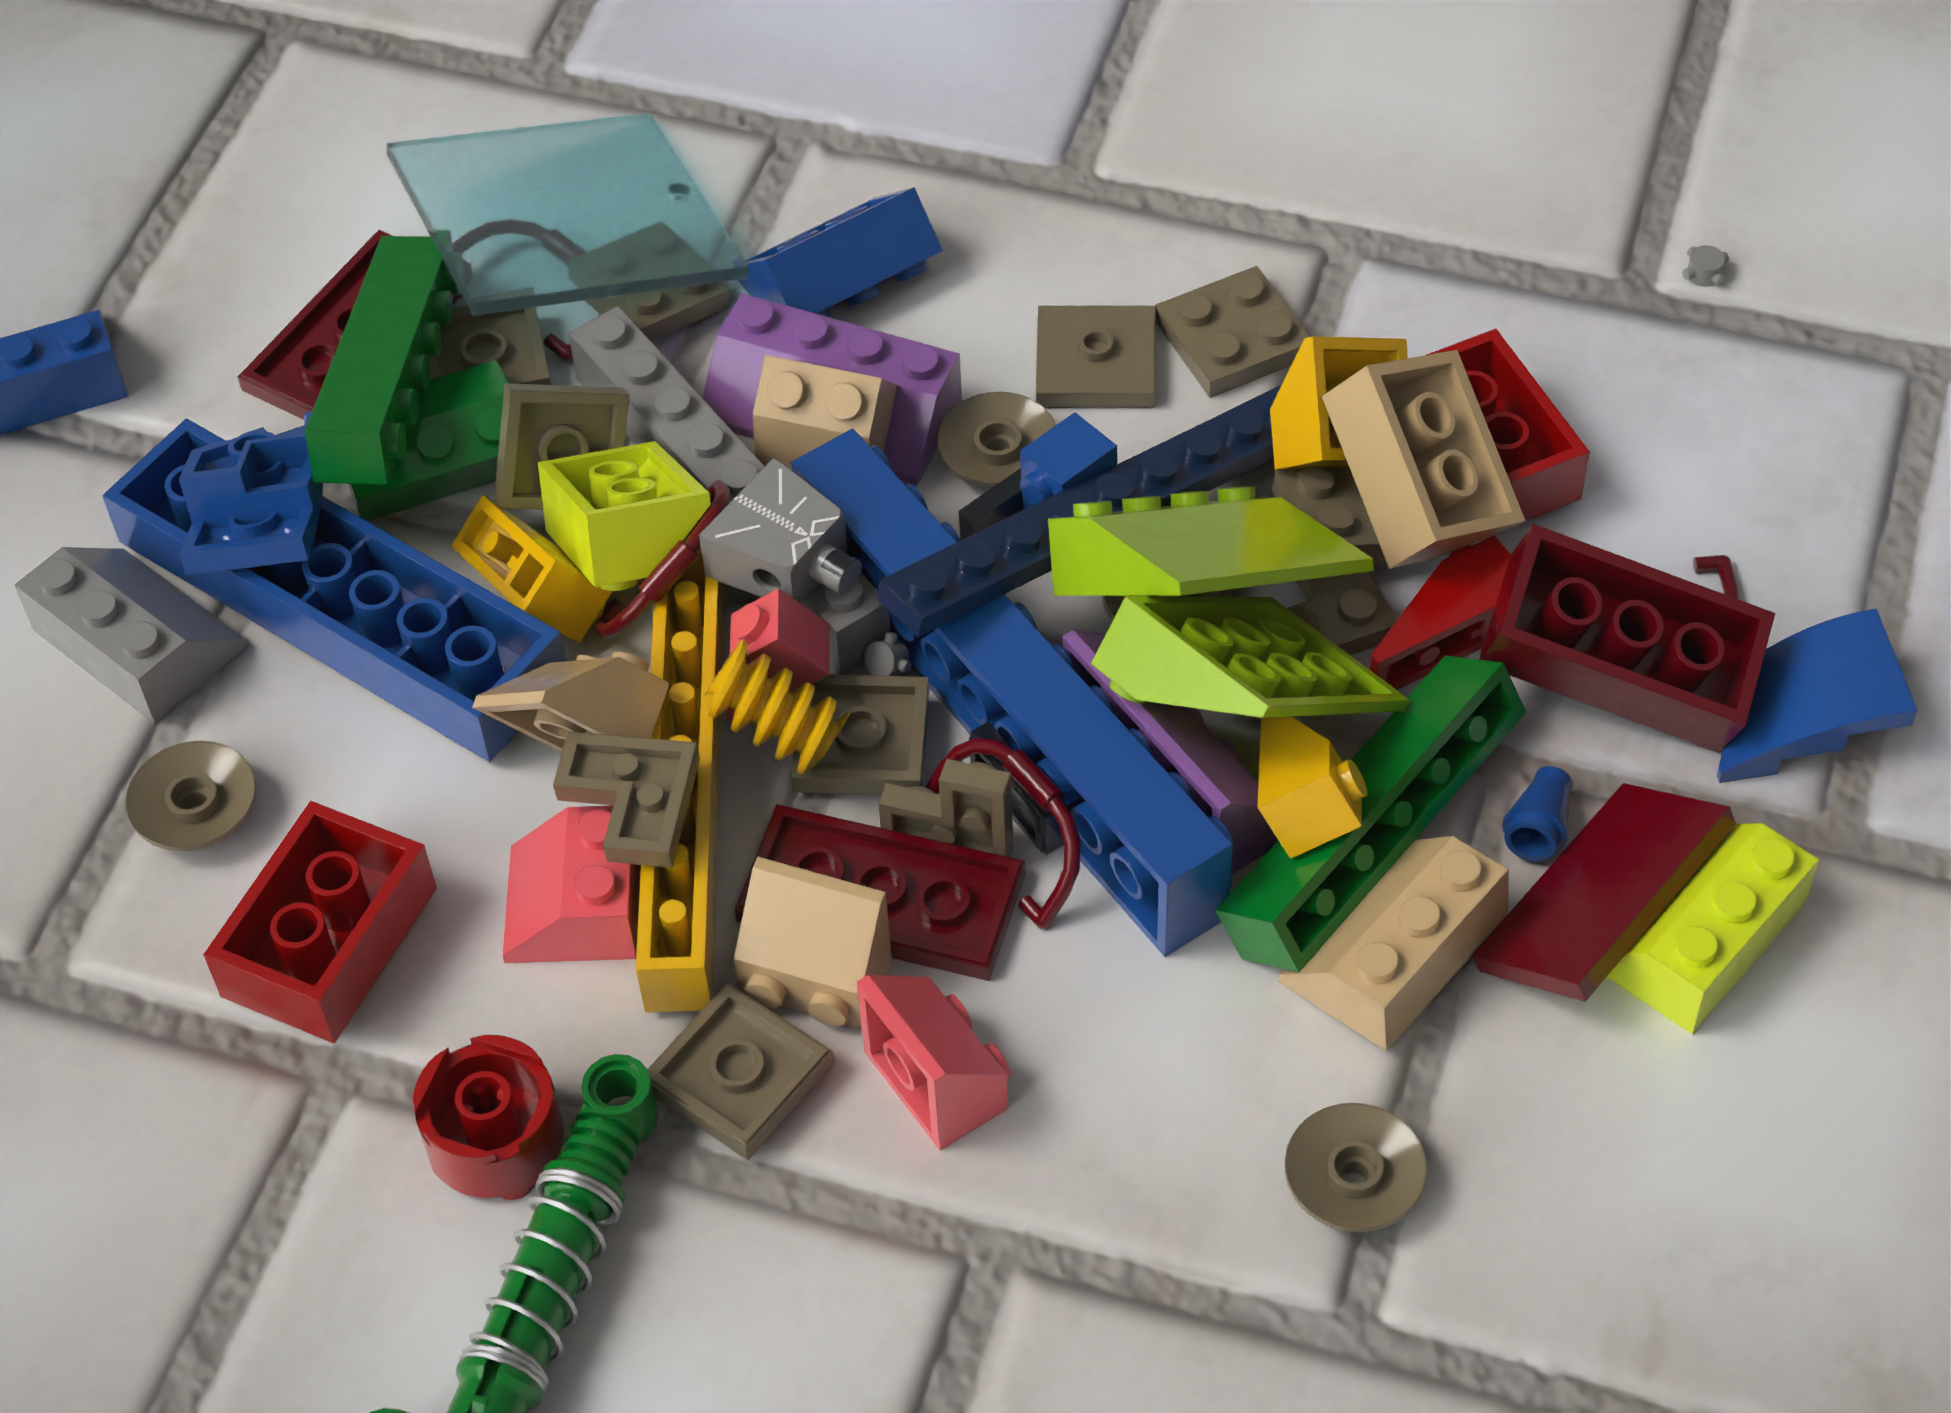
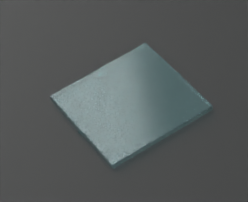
[387,113,749,315]

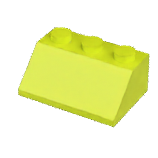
[538,441,711,591]
[1607,823,1819,1034]

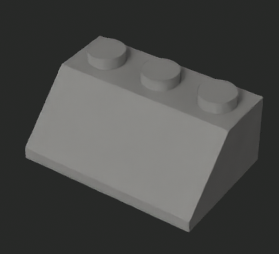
[14,547,248,725]

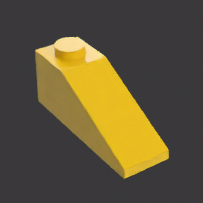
[451,495,612,643]
[1258,716,1367,859]

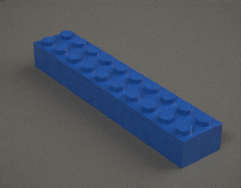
[791,428,1234,957]

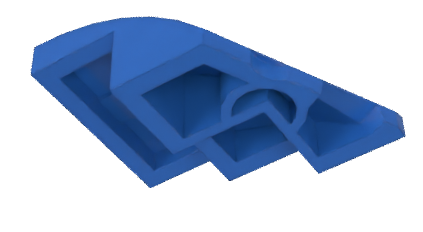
[179,411,323,575]
[1717,608,1917,783]

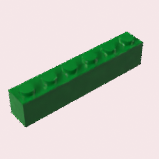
[305,236,463,484]
[1215,655,1527,972]

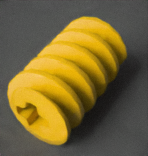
[705,639,851,775]

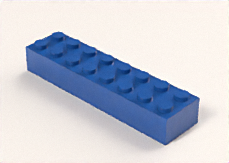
[102,418,567,763]

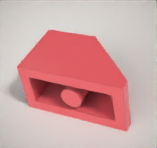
[726,588,830,722]

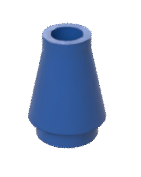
[1502,766,1573,862]

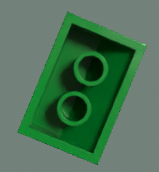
[348,360,509,521]

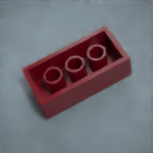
[1479,523,1775,753]

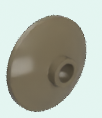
[938,392,1056,488]
[126,741,257,851]
[1285,1103,1427,1232]

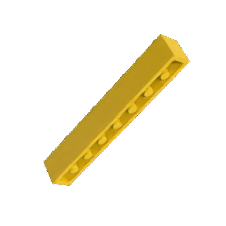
[636,546,726,1013]

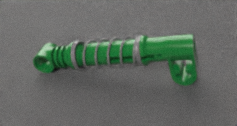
[370,1054,658,1413]

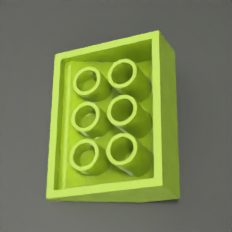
[1048,486,1374,596]
[1091,596,1410,718]

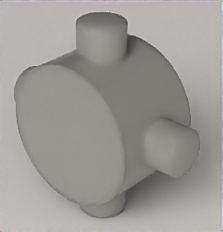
[1682,245,1729,287]
[863,632,911,676]

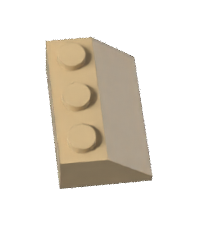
[1322,350,1525,569]
[1278,836,1509,1051]

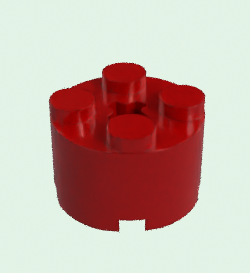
[413,1035,564,1200]

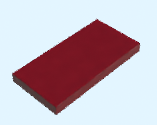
[238,230,473,420]
[1472,783,1736,1002]
[735,804,1026,981]

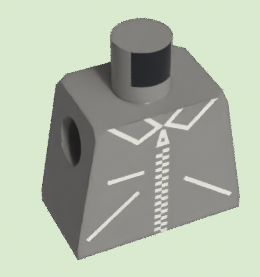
[699,458,862,603]

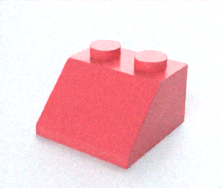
[503,805,641,963]
[857,975,1011,1150]

